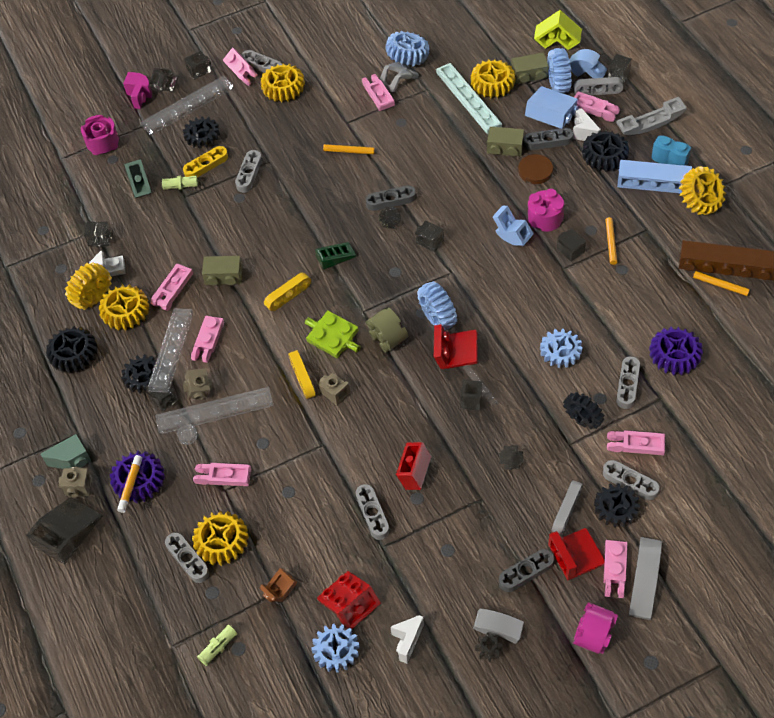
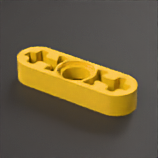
[183,146,228,178]
[264,272,311,311]
[288,350,316,399]

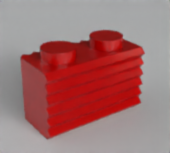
[396,442,431,490]

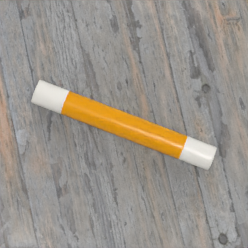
[117,455,143,513]

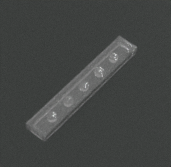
[141,75,233,135]
[148,308,193,393]
[155,387,274,434]

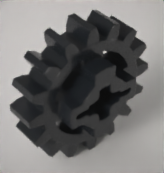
[183,116,220,149]
[121,354,164,394]
[563,392,605,429]
[594,483,640,528]

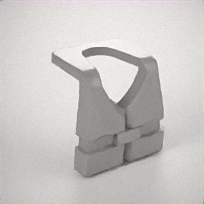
[380,62,419,92]

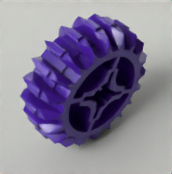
[649,326,703,375]
[110,450,165,503]

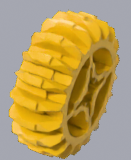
[471,59,515,98]
[260,63,305,103]
[678,166,727,215]
[65,262,112,310]
[99,284,149,331]
[192,510,249,566]

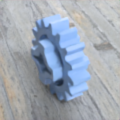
[540,329,582,368]
[311,624,360,673]

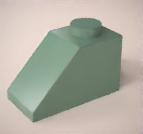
[124,159,151,197]
[41,434,91,469]

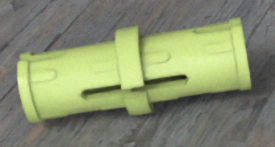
[162,175,198,190]
[197,625,237,666]

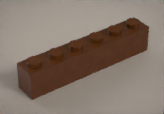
[678,240,774,281]

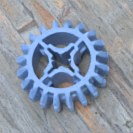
[386,31,429,66]
[547,48,572,94]
[418,281,457,330]

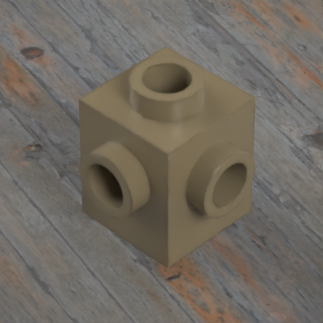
[183,368,212,400]
[59,467,92,498]

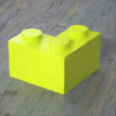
[534,10,582,50]

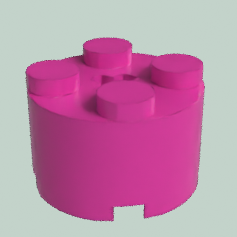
[81,115,119,155]
[528,189,564,232]
[573,602,618,654]

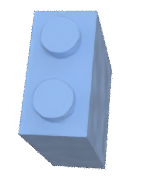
[525,86,579,129]

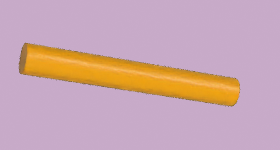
[323,144,375,154]
[605,217,617,265]
[693,271,750,296]

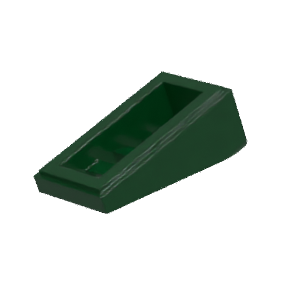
[315,242,356,270]

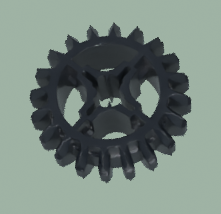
[582,130,629,172]
[46,326,98,374]

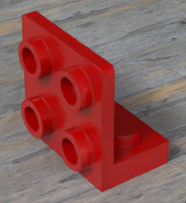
[434,324,478,369]
[548,528,605,581]
[317,571,381,630]

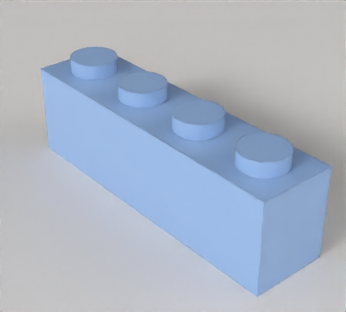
[617,160,692,193]

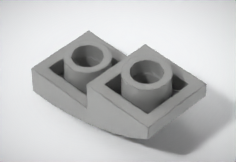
[473,609,524,644]

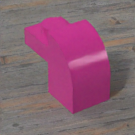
[123,72,152,109]

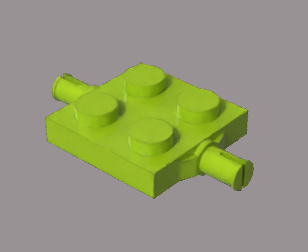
[305,310,361,358]

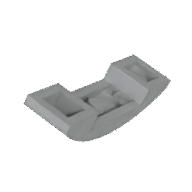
[616,97,687,135]
[629,537,662,620]

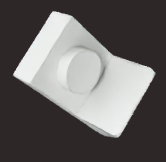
[573,108,600,141]
[89,251,126,276]
[391,615,424,664]

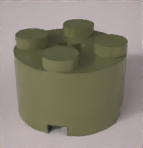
[365,307,409,353]

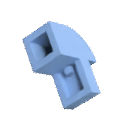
[569,49,607,78]
[492,206,533,246]

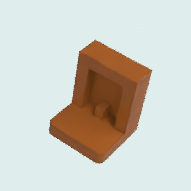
[260,568,298,602]

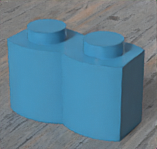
[651,136,691,166]

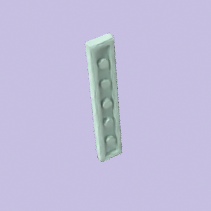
[436,63,502,134]

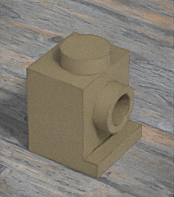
[319,372,350,406]

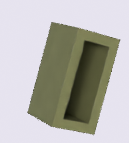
[511,52,549,84]
[487,126,524,156]
[202,256,243,285]

